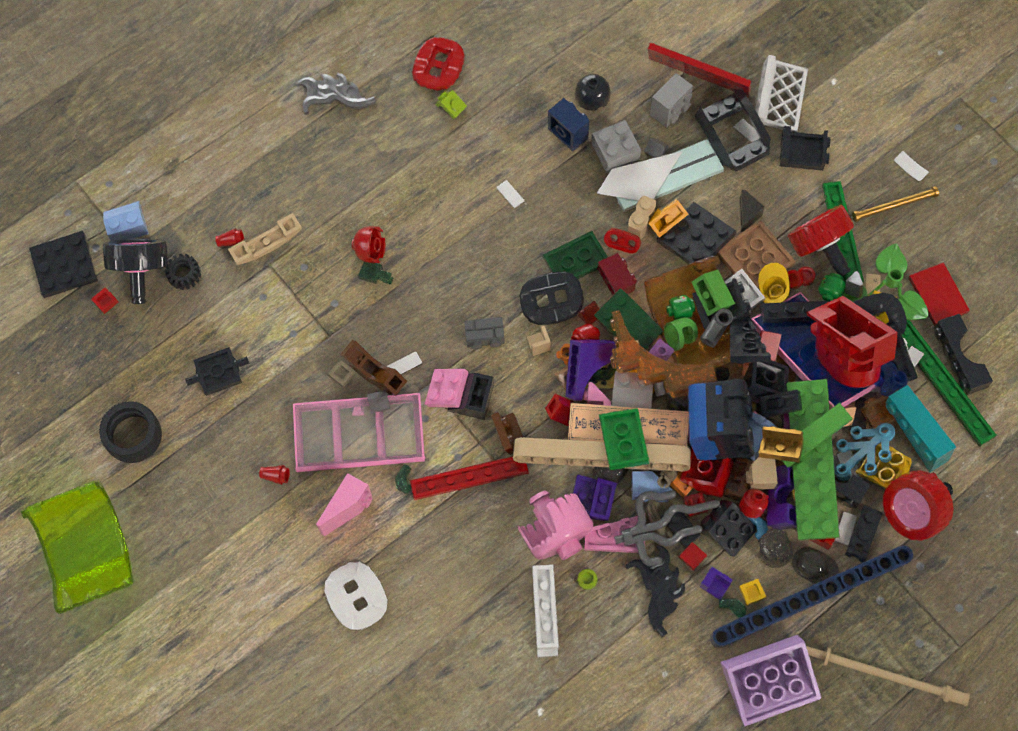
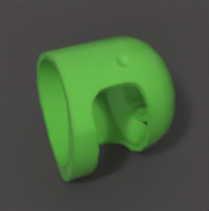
[664,317,698,351]

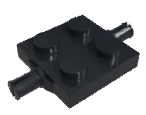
[185,347,250,396]

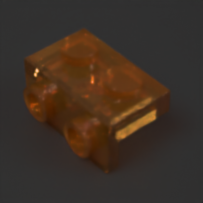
[860,389,899,429]

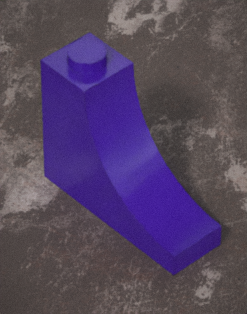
[565,340,620,401]

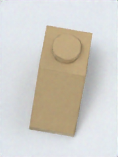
[746,457,777,489]

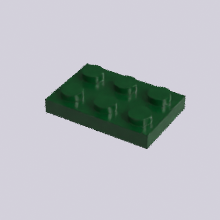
[543,231,608,279]

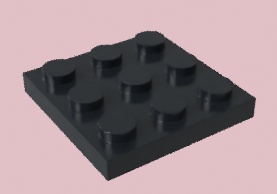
[657,202,736,271]
[29,230,98,298]

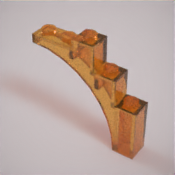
[610,310,718,399]

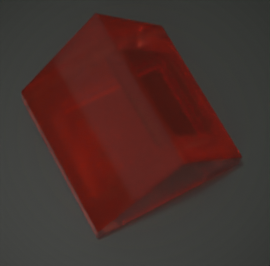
[578,301,599,324]

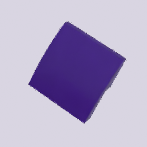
[572,475,617,521]

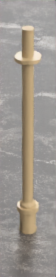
[806,646,970,706]

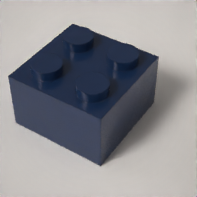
[548,98,589,152]

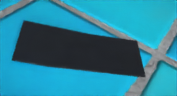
[849,397,872,433]

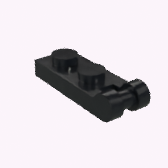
[845,505,883,563]

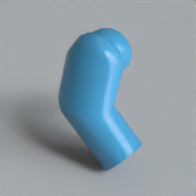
[748,517,769,541]

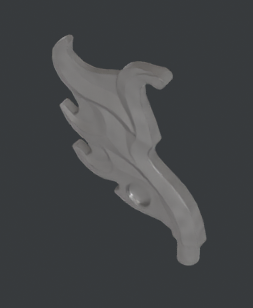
[297,73,376,115]

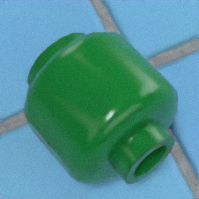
[818,273,846,301]
[666,295,696,320]

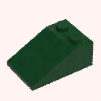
[594,288,664,357]

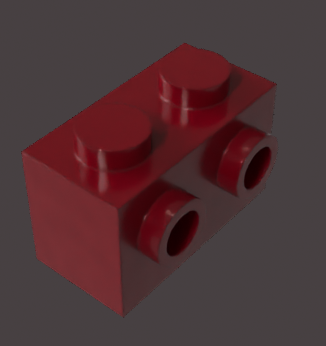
[597,253,637,296]

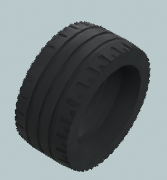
[99,401,162,463]

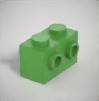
[691,270,735,316]

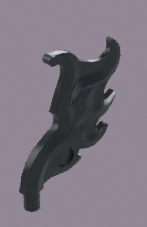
[625,545,685,638]

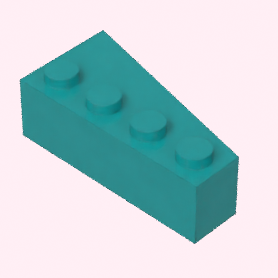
[886,385,956,473]

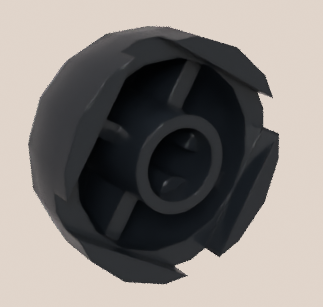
[575,74,611,111]

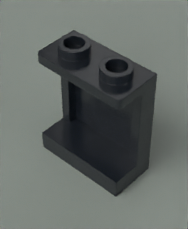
[779,126,831,171]
[692,278,752,329]

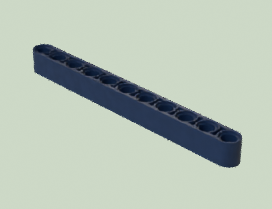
[710,545,913,648]

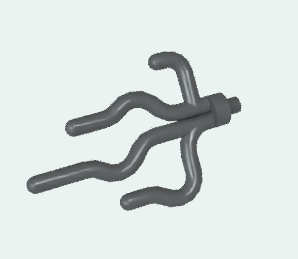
[614,490,720,566]

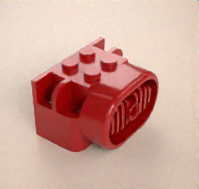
[807,296,898,388]

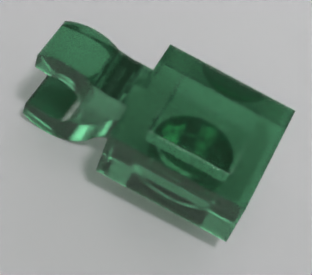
[358,262,394,285]

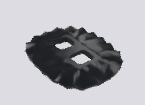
[519,272,584,325]
[853,292,907,334]

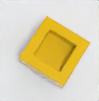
[739,579,766,606]

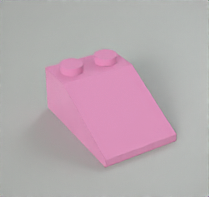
[316,473,372,536]

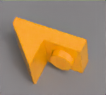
[648,199,688,238]

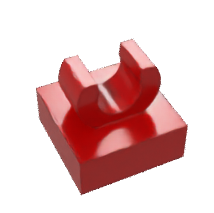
[683,492,708,517]

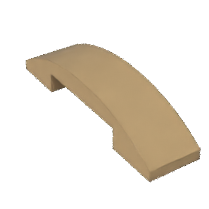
[228,213,302,265]

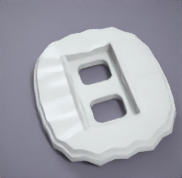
[324,562,387,630]

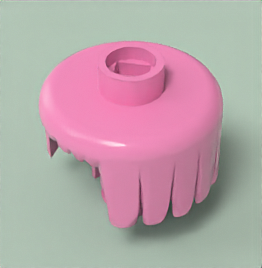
[518,490,593,560]

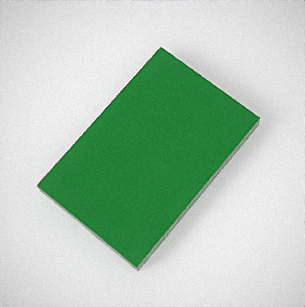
[599,408,649,470]

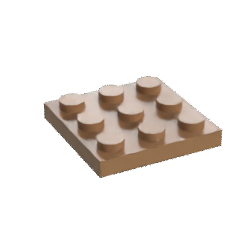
[717,220,796,289]

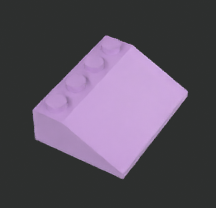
[721,635,821,726]

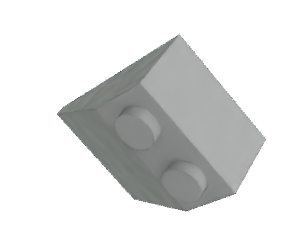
[612,371,654,409]

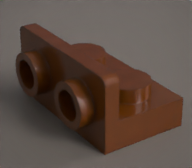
[491,412,524,455]

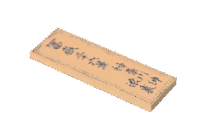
[568,403,689,446]

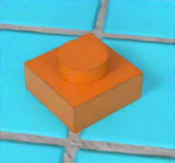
[670,471,692,497]

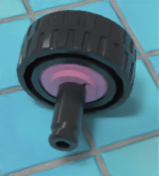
[103,238,168,304]

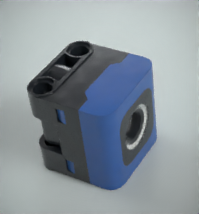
[688,379,754,460]

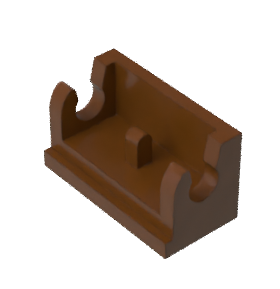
[723,457,754,502]

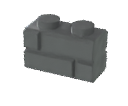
[464,317,505,349]

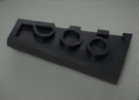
[730,316,771,364]

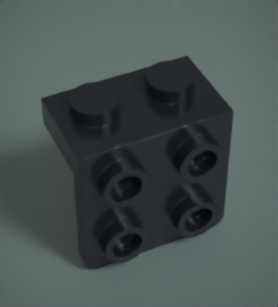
[700,500,756,557]

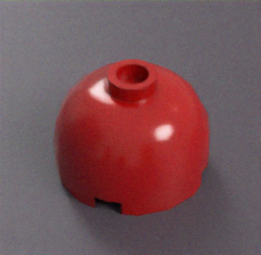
[352,226,386,263]

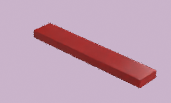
[410,456,529,501]

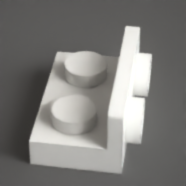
[725,269,765,313]

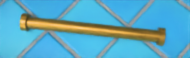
[852,186,939,222]

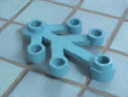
[835,423,895,481]

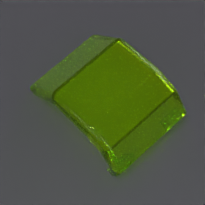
[21,479,134,614]

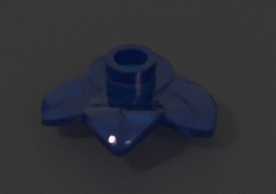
[874,362,908,396]

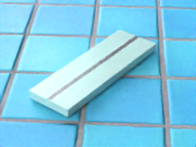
[616,139,724,212]

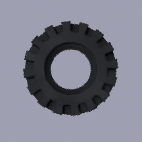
[165,253,201,290]

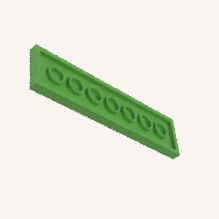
[787,379,840,540]

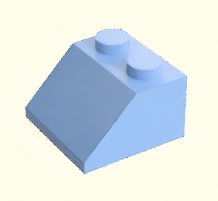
[103,201,149,241]

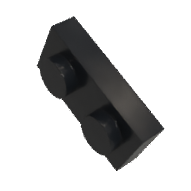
[760,389,802,418]
[660,512,701,548]

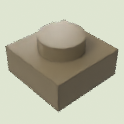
[328,360,356,388]

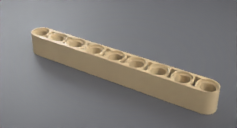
[513,438,691,471]

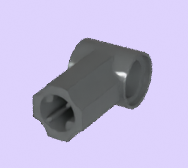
[700,309,733,348]

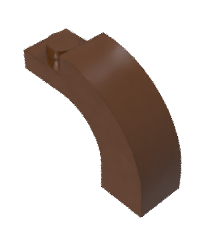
[340,340,407,396]

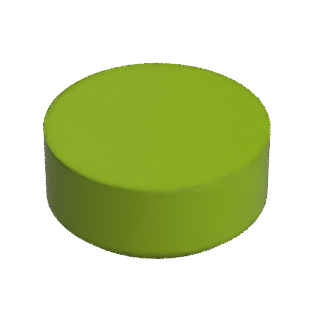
[577,569,597,590]

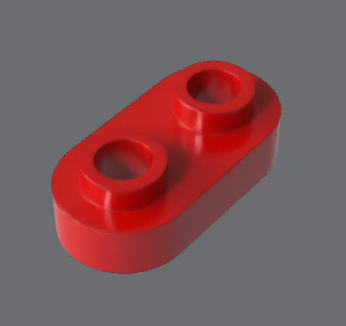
[604,228,641,254]

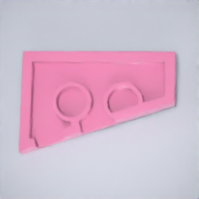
[584,513,646,553]

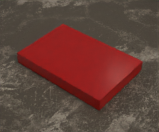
[909,262,970,326]

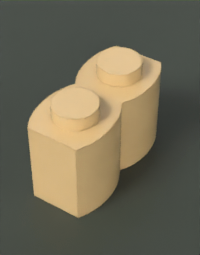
[628,196,656,239]

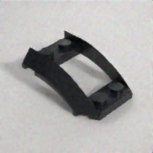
[695,88,771,172]

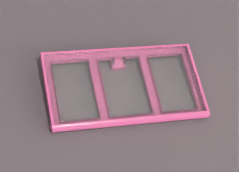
[293,393,426,472]

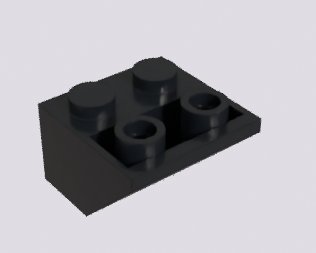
[447,373,494,420]

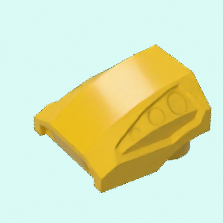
[855,442,912,488]

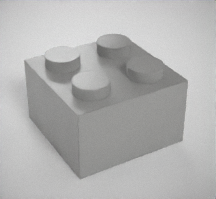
[650,73,693,128]
[592,120,641,173]

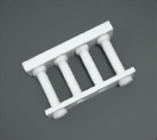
[533,565,558,657]

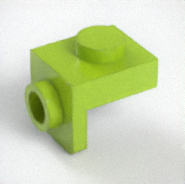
[435,90,467,119]

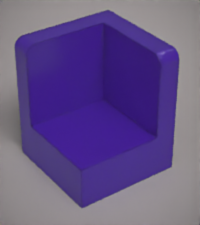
[700,567,732,600]

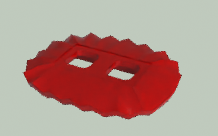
[412,37,465,91]

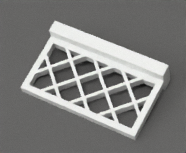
[755,55,808,132]

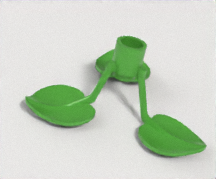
[842,243,928,320]

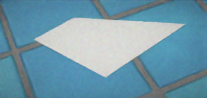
[597,151,683,201]

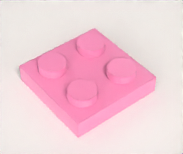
[425,369,469,408]

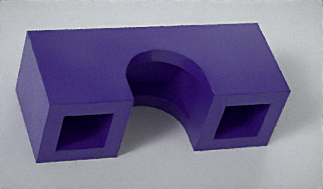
[767,465,797,530]

